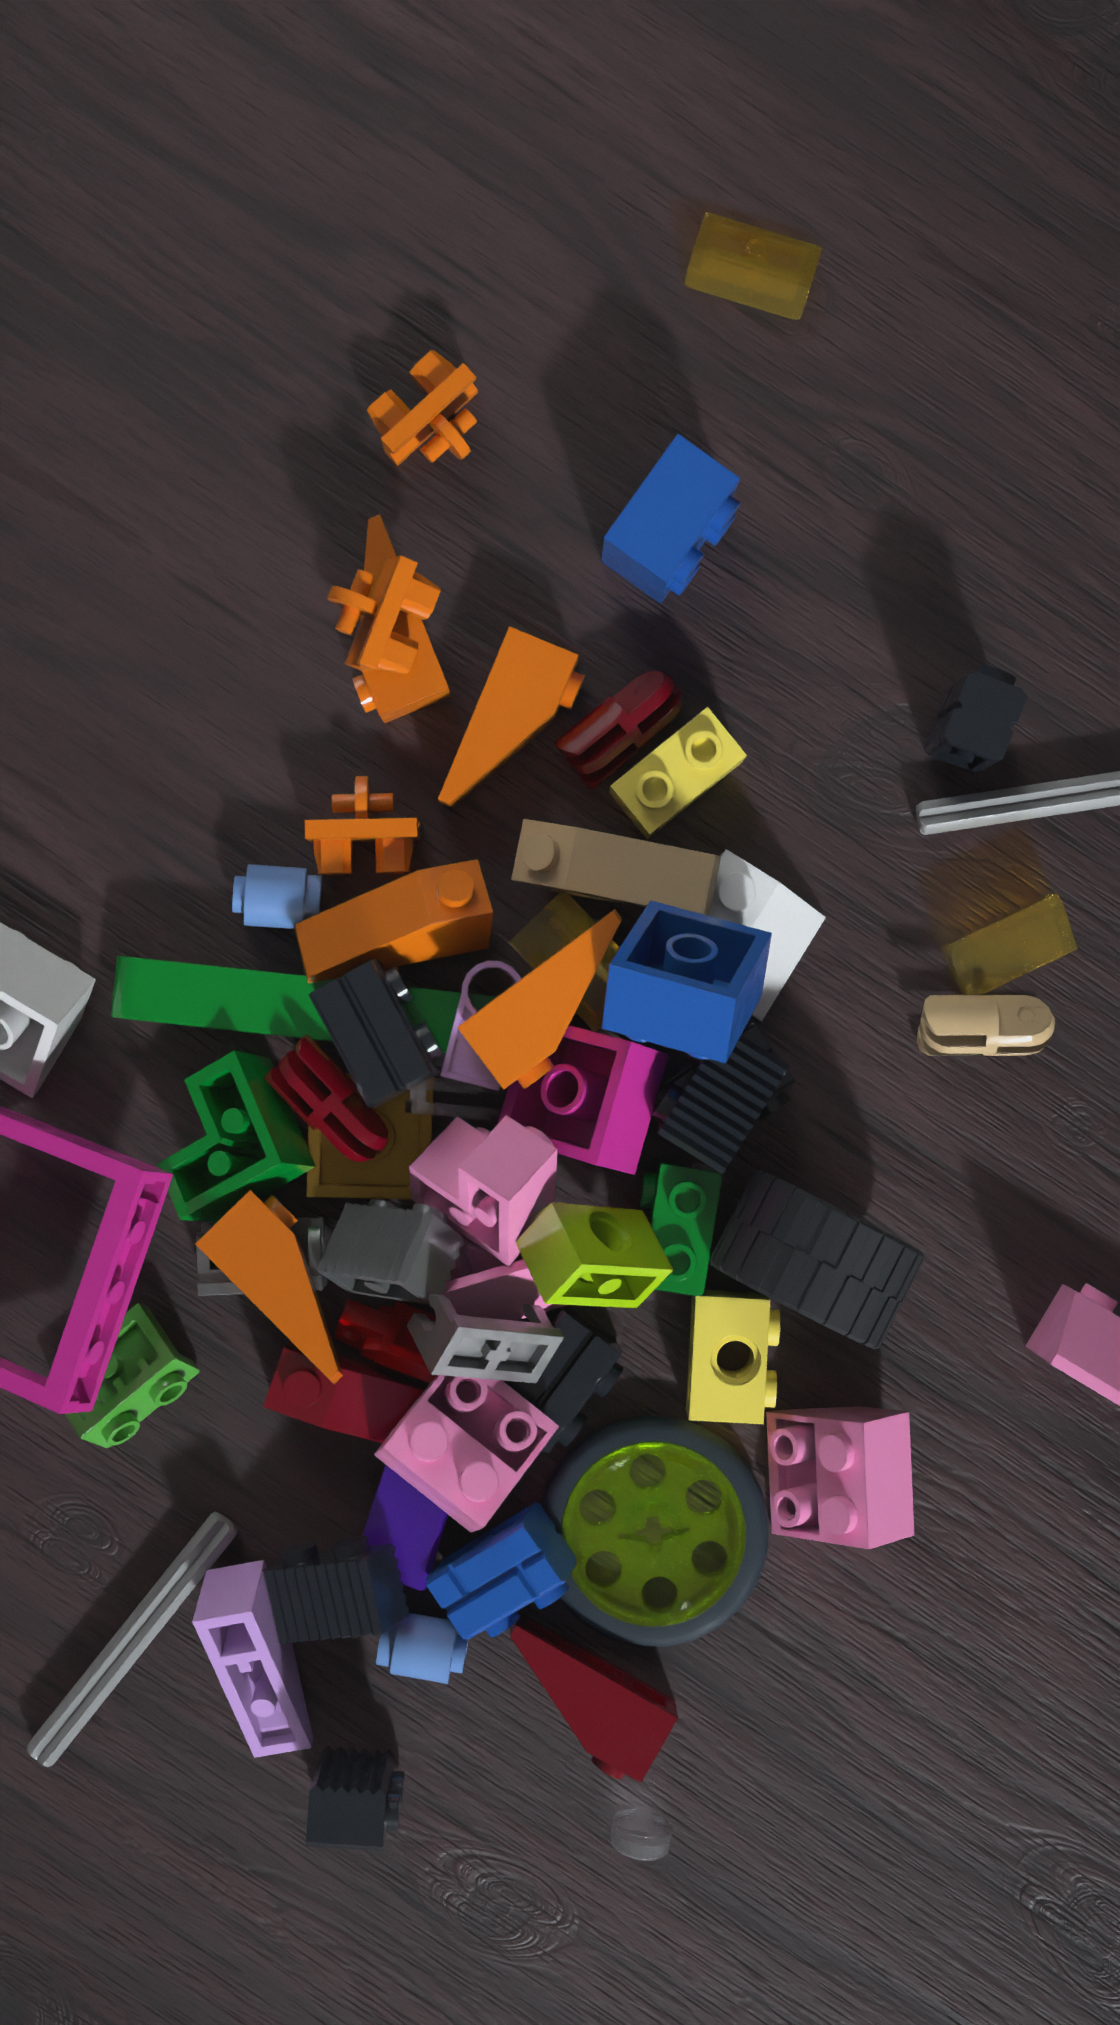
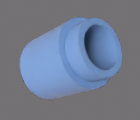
[232,864,322,929]
[376,1613,469,1684]

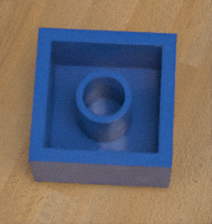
[601,434,741,604]
[602,900,772,1063]

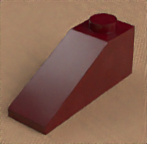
[263,1341,428,1443]
[510,1610,678,1783]

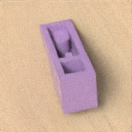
[192,1560,313,1758]

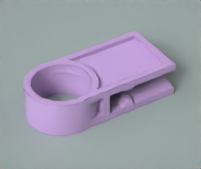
[440,961,521,1091]

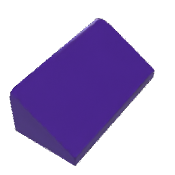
[362,1464,449,1590]

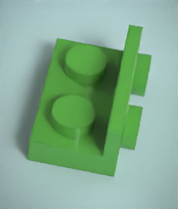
[65,1303,200,1448]

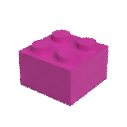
[497,1025,669,1175]

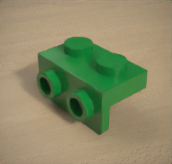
[639,1159,722,1296]

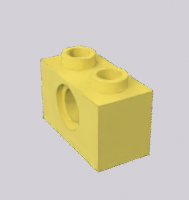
[609,707,747,839]
[686,1289,780,1424]

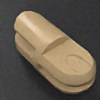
[916,995,1055,1056]

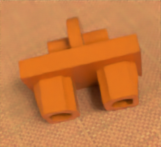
[367,350,478,466]
[327,555,441,674]
[305,776,421,875]

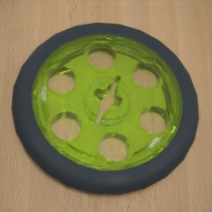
[541,1416,769,1647]

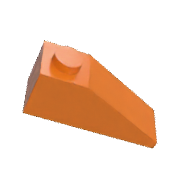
[352,515,452,723]
[438,626,585,809]
[295,859,493,984]
[457,909,622,1090]
[195,1190,343,1384]

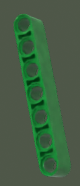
[111,956,497,1053]

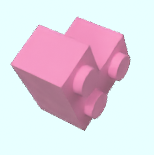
[409,1115,557,1266]

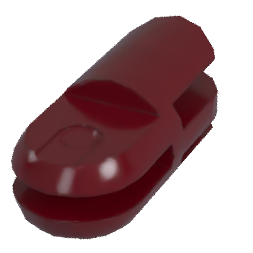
[554,671,683,790]
[264,1034,388,1162]

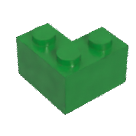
[157,1050,316,1222]

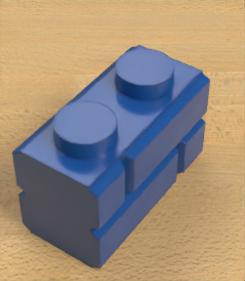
[426,1502,577,1640]

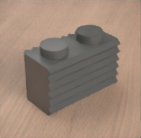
[317,1198,465,1305]

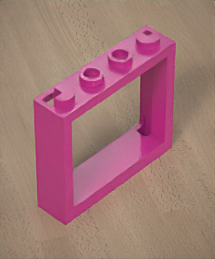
[0,1105,173,1414]

